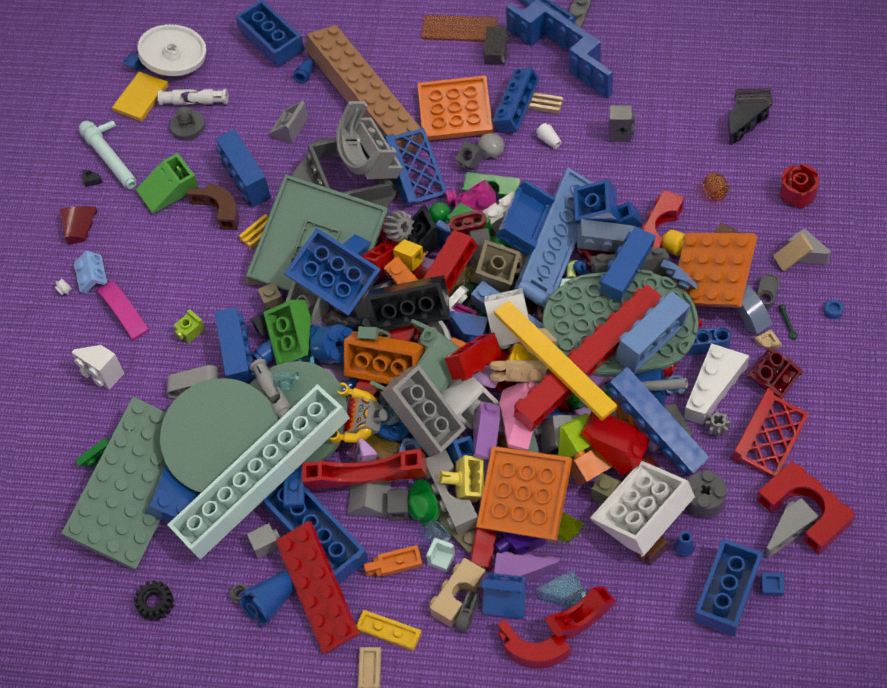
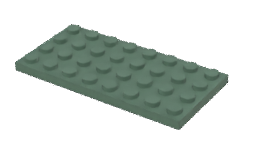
[61,396,166,571]

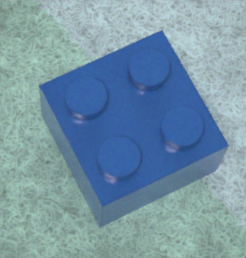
[573,179,619,224]

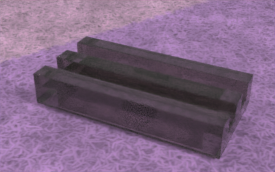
[735,88,772,106]

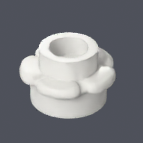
[55,279,72,295]

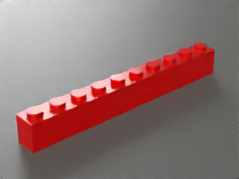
[355,230,478,404]
[513,284,662,432]

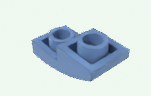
[661,260,698,289]

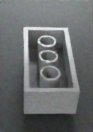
[381,364,466,456]

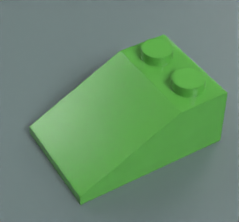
[263,300,311,365]

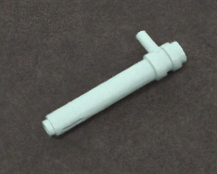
[79,121,137,189]

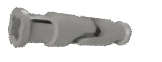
[250,359,292,419]

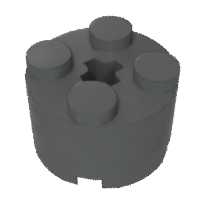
[686,470,727,519]

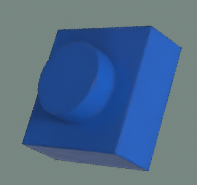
[761,572,784,596]

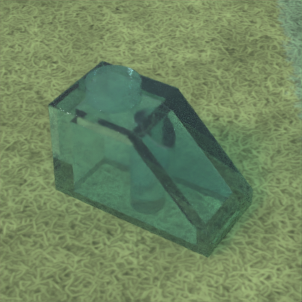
[536,570,586,608]

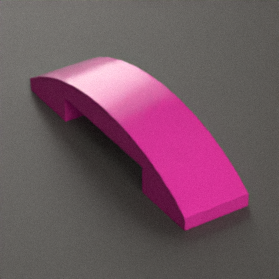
[96,280,149,341]

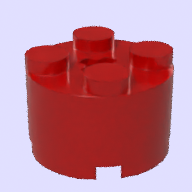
[780,164,819,209]

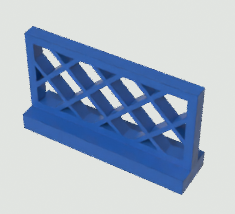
[384,128,446,208]

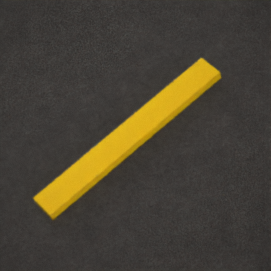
[494,301,617,420]

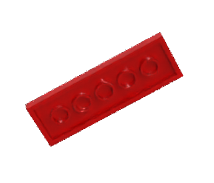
[275,521,360,654]

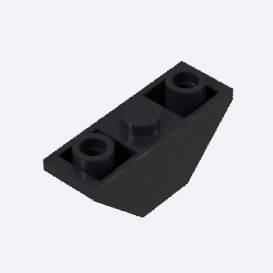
[728,102,770,145]

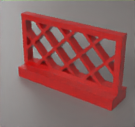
[730,388,809,478]

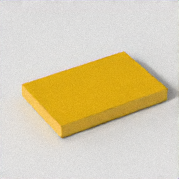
[112,71,169,122]

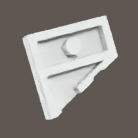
[440,286,469,321]

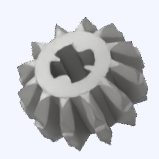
[383,210,414,242]

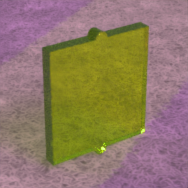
[558,512,585,543]

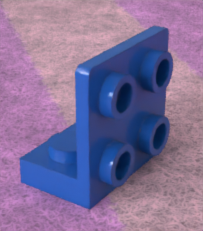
[481,572,527,618]

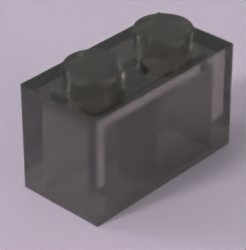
[483,26,510,65]

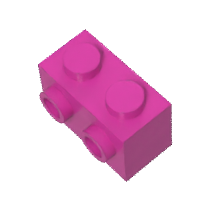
[455,179,496,211]

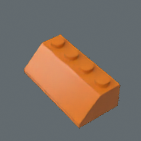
[344,331,426,384]

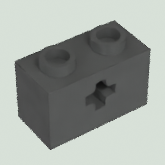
[609,105,635,142]

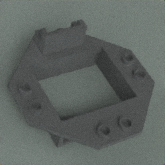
[292,137,399,208]

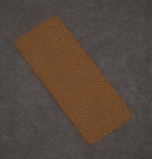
[422,15,498,42]

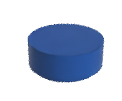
[824,300,844,319]

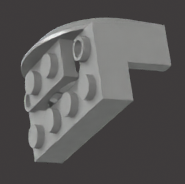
[336,101,403,179]

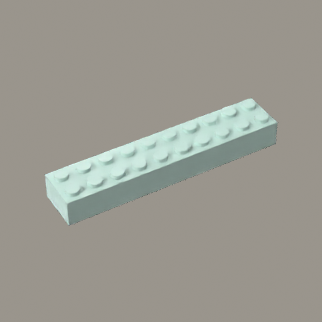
[167,384,350,559]

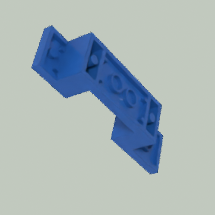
[506,0,613,99]

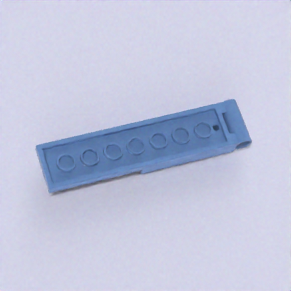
[514,167,592,309]

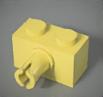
[438,455,484,503]

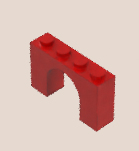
[757,461,855,555]

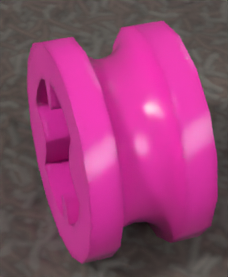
[445,189,456,206]

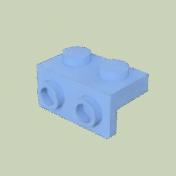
[74,251,107,293]

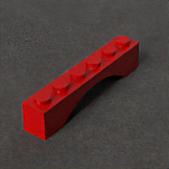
[302,449,427,490]

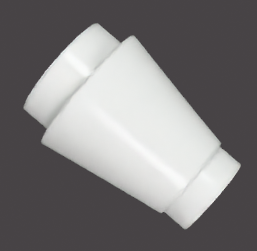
[536,123,562,149]

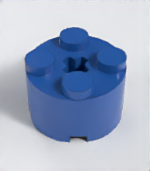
[310,324,353,365]

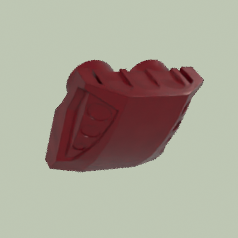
[747,348,804,399]

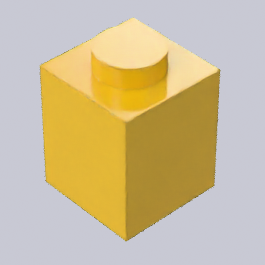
[393,239,424,271]

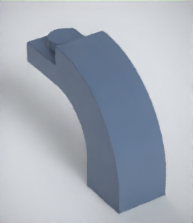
[736,284,772,334]

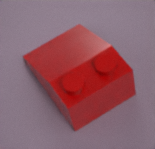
[580,411,650,476]

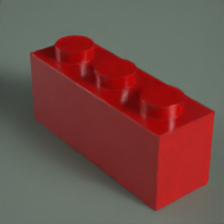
[444,333,502,381]

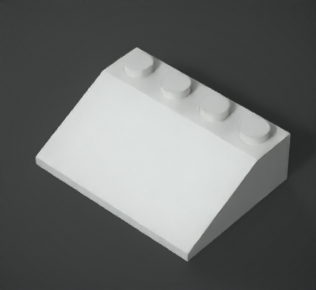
[590,461,695,556]

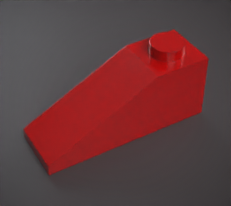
[361,239,402,282]

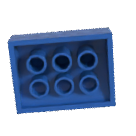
[284,228,381,316]

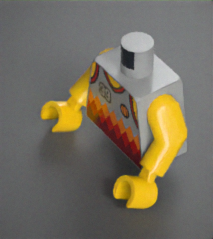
[329,383,388,444]

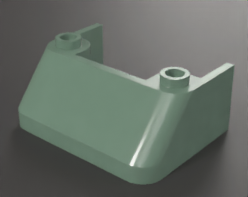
[370,319,460,397]

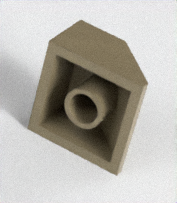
[470,240,521,292]

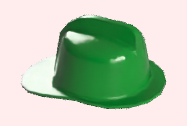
[408,479,440,526]

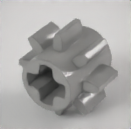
[705,411,731,438]

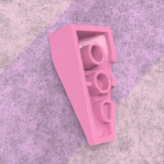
[499,382,539,451]

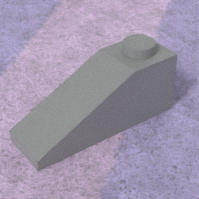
[765,498,818,559]

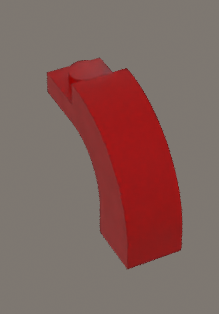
[545,586,616,640]
[497,619,571,669]

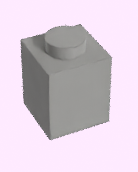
[247,524,280,559]

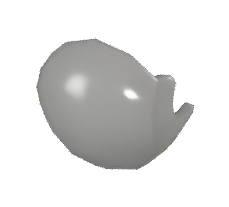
[477,133,505,160]

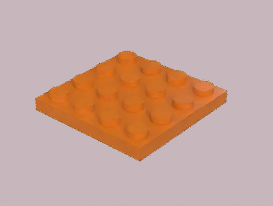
[417,75,493,141]
[674,233,758,308]
[476,446,572,541]

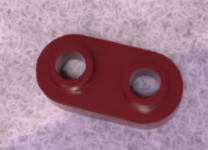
[449,210,487,234]

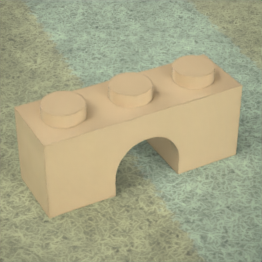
[429,558,486,628]

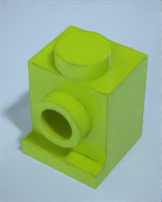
[174,309,206,344]

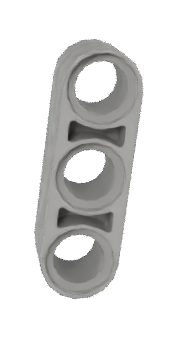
[167,365,219,399]

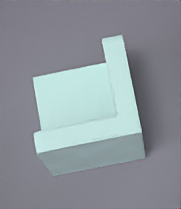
[426,538,455,572]

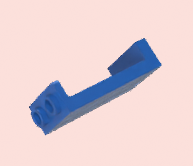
[495,180,556,256]

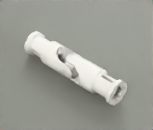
[158,89,228,105]

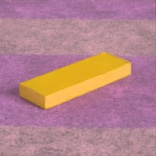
[356,610,422,652]

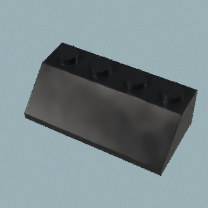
[366,275,450,331]

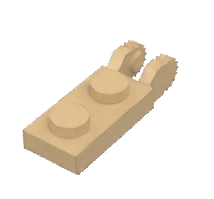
[490,360,546,382]

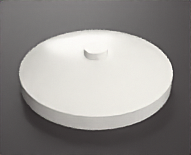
[138,25,206,76]

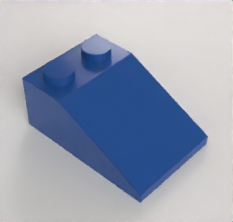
[145,463,199,523]

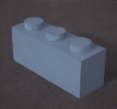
[577,219,635,253]

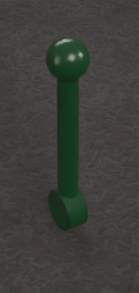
[778,304,798,340]

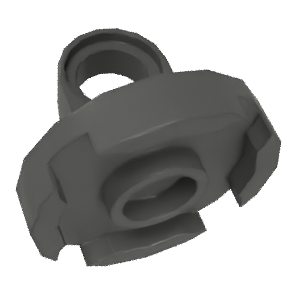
[170,107,205,141]

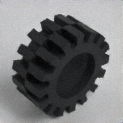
[134,580,174,621]

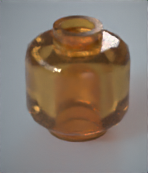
[702,172,730,201]

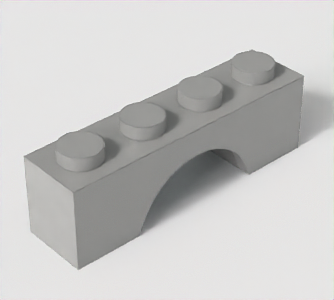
[426,450,478,535]

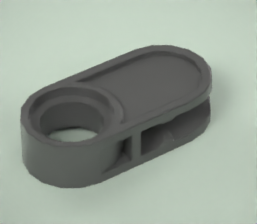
[757,274,779,310]
[456,591,480,632]

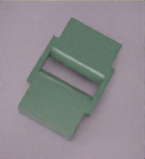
[357,326,391,340]

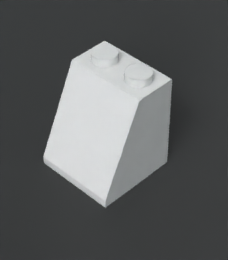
[484,288,529,349]
[442,375,499,429]

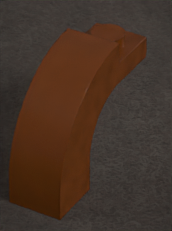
[187,183,239,231]

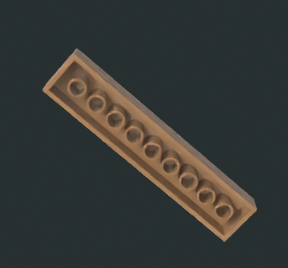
[305,25,423,155]

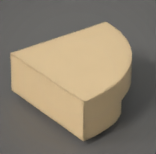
[754,330,782,349]

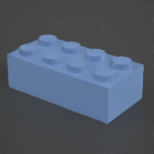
[616,292,690,374]

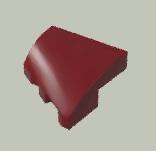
[60,206,98,245]

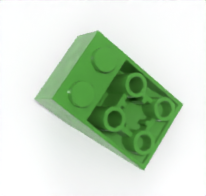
[136,153,199,214]

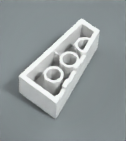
[684,343,749,425]

